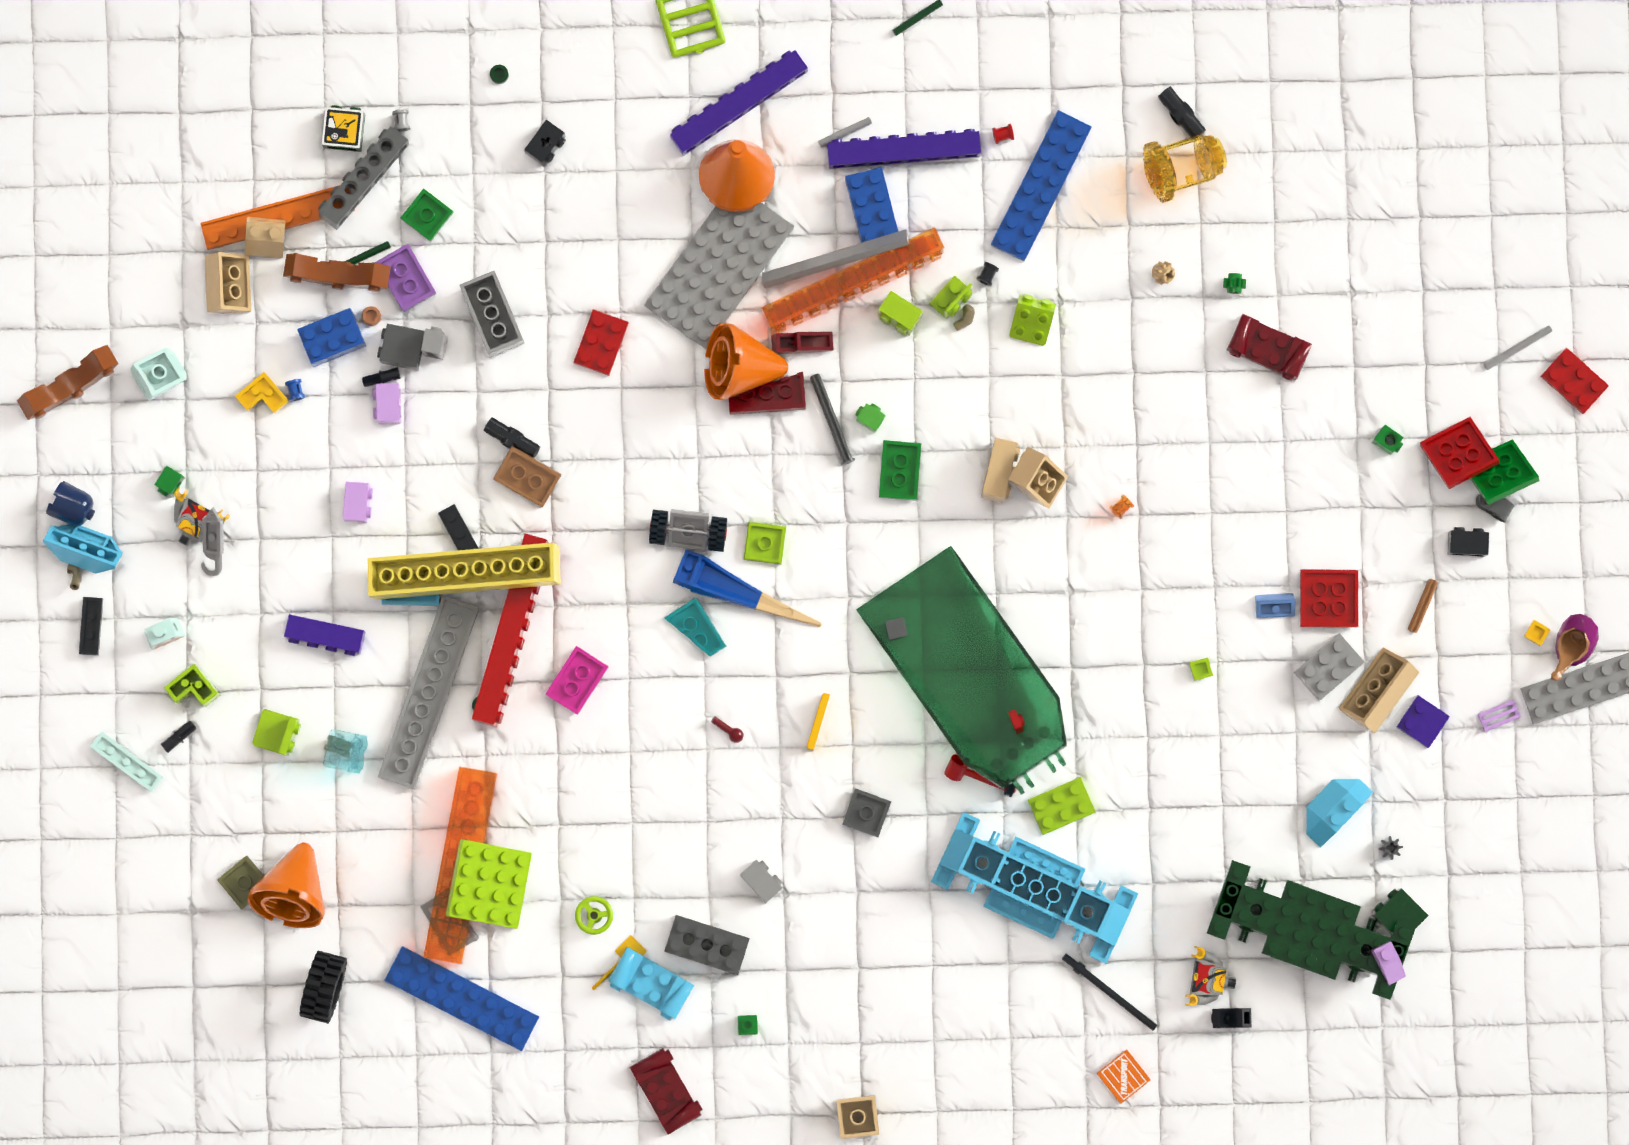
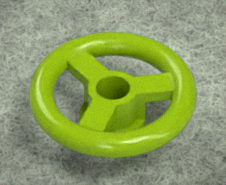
[575,896,613,935]

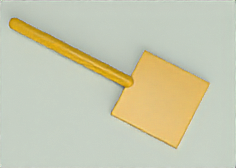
[592,935,647,990]

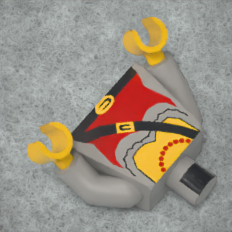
[174,487,230,546]
[1185,946,1236,1006]

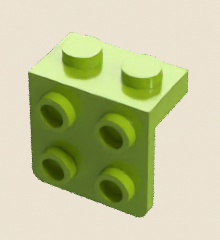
[1009,294,1056,346]
[252,709,301,756]

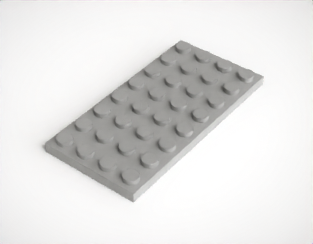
[644,203,795,349]

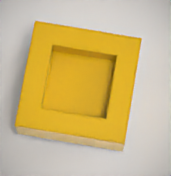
[1523,620,1551,646]

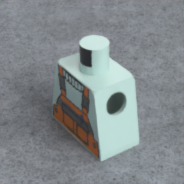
[144,618,185,650]

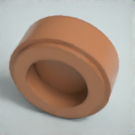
[362,306,381,326]

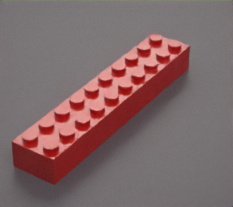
[472,533,549,728]

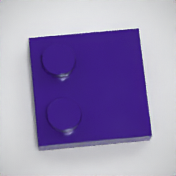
[1396,695,1450,748]

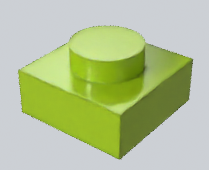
[1189,657,1213,681]

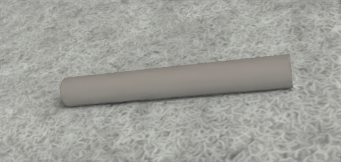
[818,117,872,148]

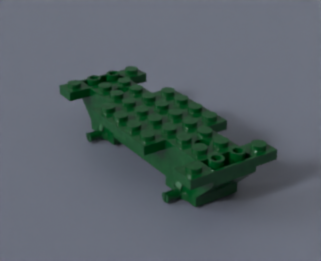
[1206,860,1416,1000]

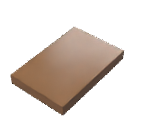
[493,446,562,508]

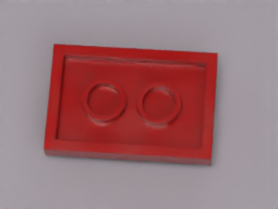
[573,309,629,376]
[1540,347,1609,414]

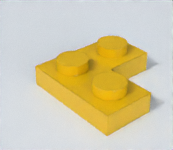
[235,372,289,414]

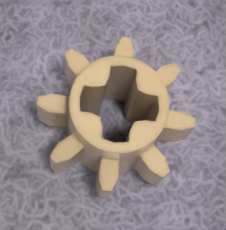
[1152,261,1175,285]

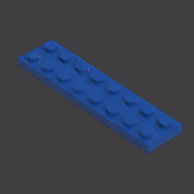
[991,110,1092,262]
[384,946,540,1051]

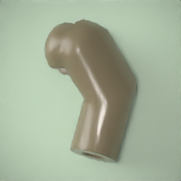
[953,304,975,332]
[67,564,82,590]

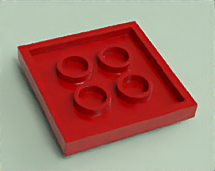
[1420,417,1499,489]
[1300,569,1359,628]

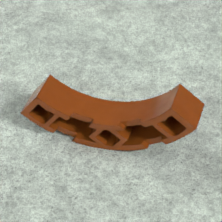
[283,253,391,292]
[17,344,119,420]

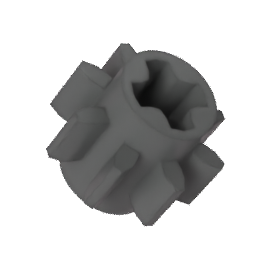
[1378,836,1403,860]

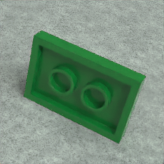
[879,440,921,501]

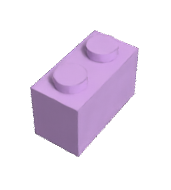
[372,383,402,424]
[343,481,373,523]

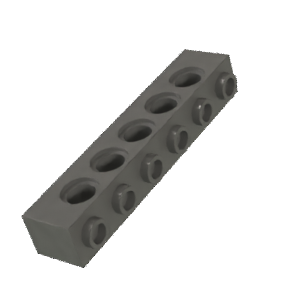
[318,126,409,230]

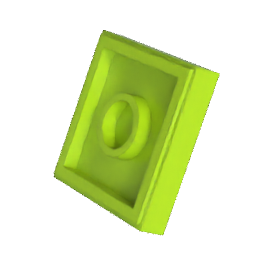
[744,522,786,565]

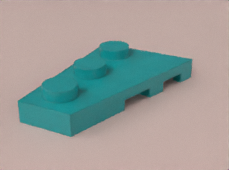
[664,598,727,657]

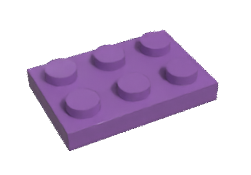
[375,244,437,312]

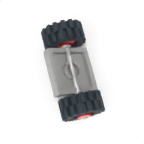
[649,509,727,552]

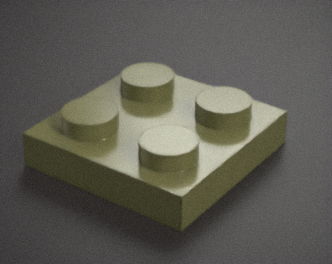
[217,855,264,910]

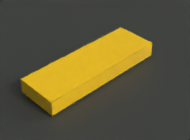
[806,693,830,751]

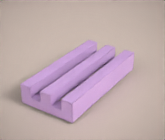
[1477,699,1521,732]

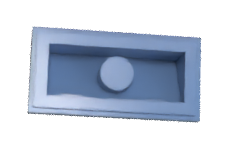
[1255,593,1295,618]

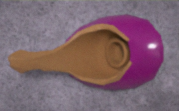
[1551,614,1599,681]

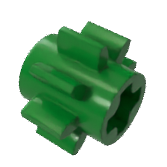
[1223,273,1246,294]

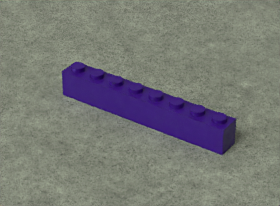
[670,50,808,156]
[827,129,981,169]

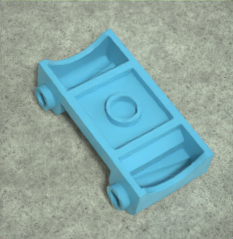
[608,947,695,1021]

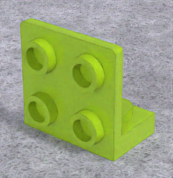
[929,275,973,319]

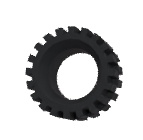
[299,950,347,1024]

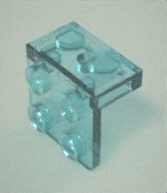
[323,729,368,774]

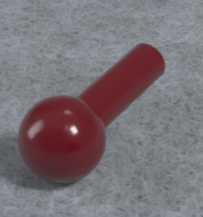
[711,716,744,743]

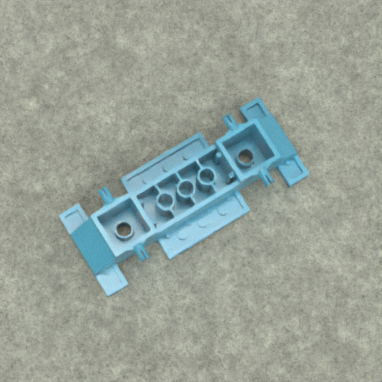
[931,812,1139,964]

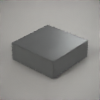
[885,617,908,640]

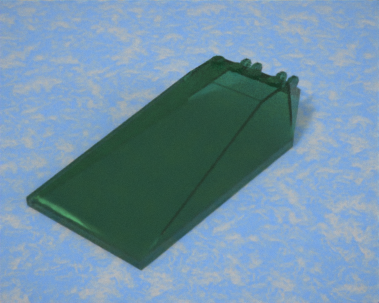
[856,546,1067,795]

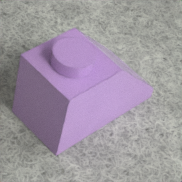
[1371,941,1406,985]

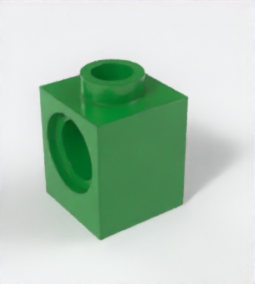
[1372,425,1404,455]
[154,465,185,497]
[738,1015,758,1035]

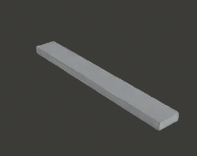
[762,229,909,288]

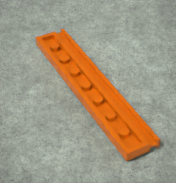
[200,185,355,250]

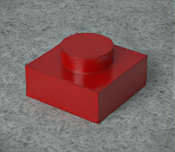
[1008,709,1025,734]

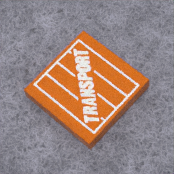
[1096,1049,1151,1104]

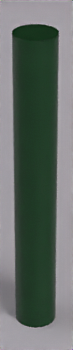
[892,0,943,36]
[345,241,391,265]

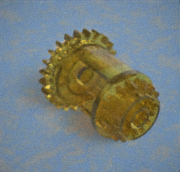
[1142,134,1227,203]

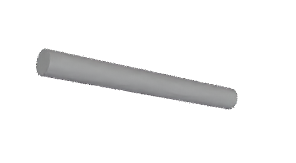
[1484,325,1553,370]

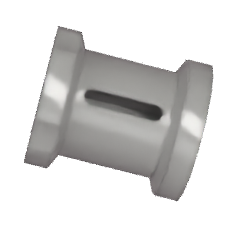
[392,109,411,132]

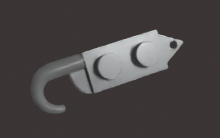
[201,507,224,577]

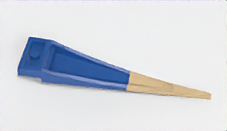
[673,549,822,627]

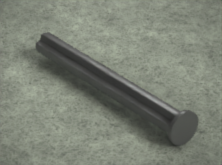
[810,373,855,465]

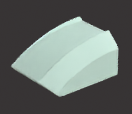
[130,347,187,401]

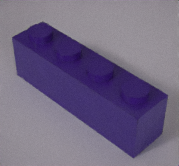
[284,614,366,656]

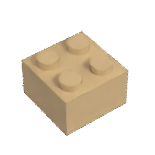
[836,1095,880,1139]

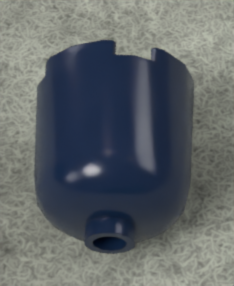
[46,481,95,527]

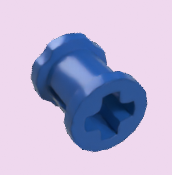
[285,379,306,402]

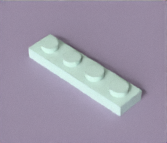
[90,731,164,793]

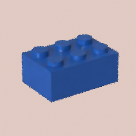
[297,308,367,367]

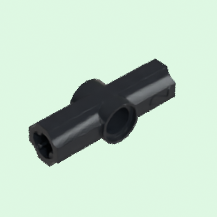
[1158,86,1206,141]
[483,417,541,458]

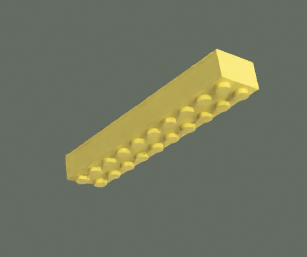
[367,543,561,600]

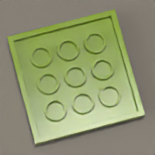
[445,839,532,929]

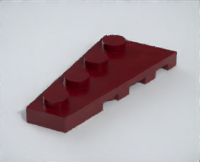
[729,371,806,415]

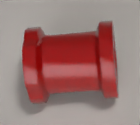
[992,123,1015,144]

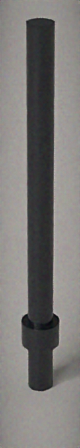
[1062,953,1158,1031]

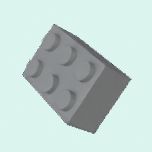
[1294,633,1365,701]

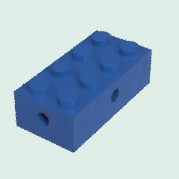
[845,167,898,243]

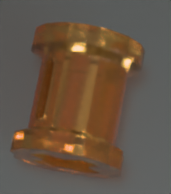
[1109,494,1134,519]

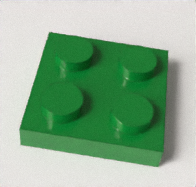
[400,188,454,242]

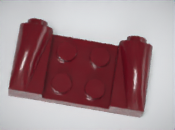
[1226,313,1312,381]
[629,1048,703,1135]

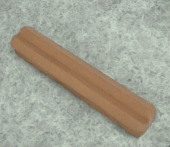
[1408,579,1438,633]

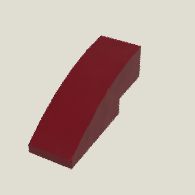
[771,332,834,354]

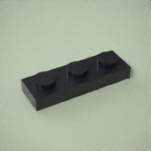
[438,504,479,550]
[79,597,104,656]

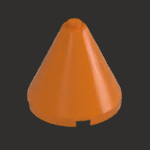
[699,139,775,212]
[704,323,788,400]
[248,842,325,928]

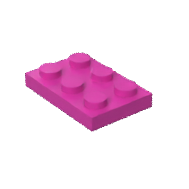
[545,646,609,715]

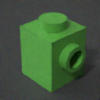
[855,403,886,433]

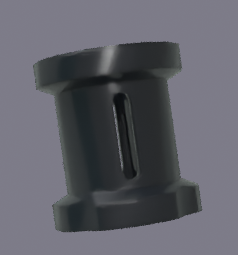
[976,262,999,287]

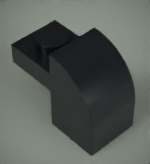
[1211,1008,1252,1028]

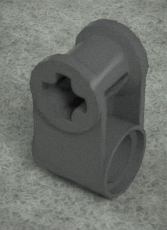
[1475,494,1515,523]

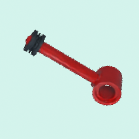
[944,754,1017,797]

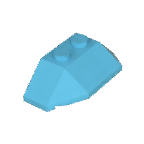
[43,524,123,574]
[1306,779,1373,848]

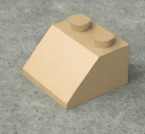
[245,217,286,258]

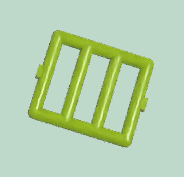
[655,0,726,58]

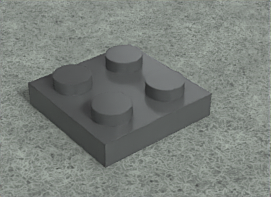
[842,788,891,838]

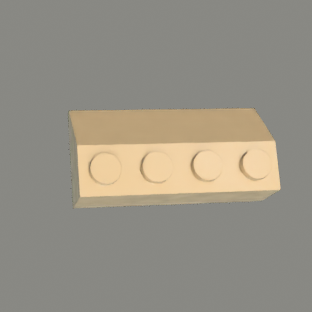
[1338,647,1420,734]

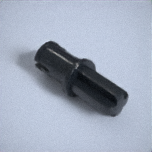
[362,367,401,387]
[161,721,197,753]

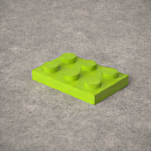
[1027,777,1096,835]

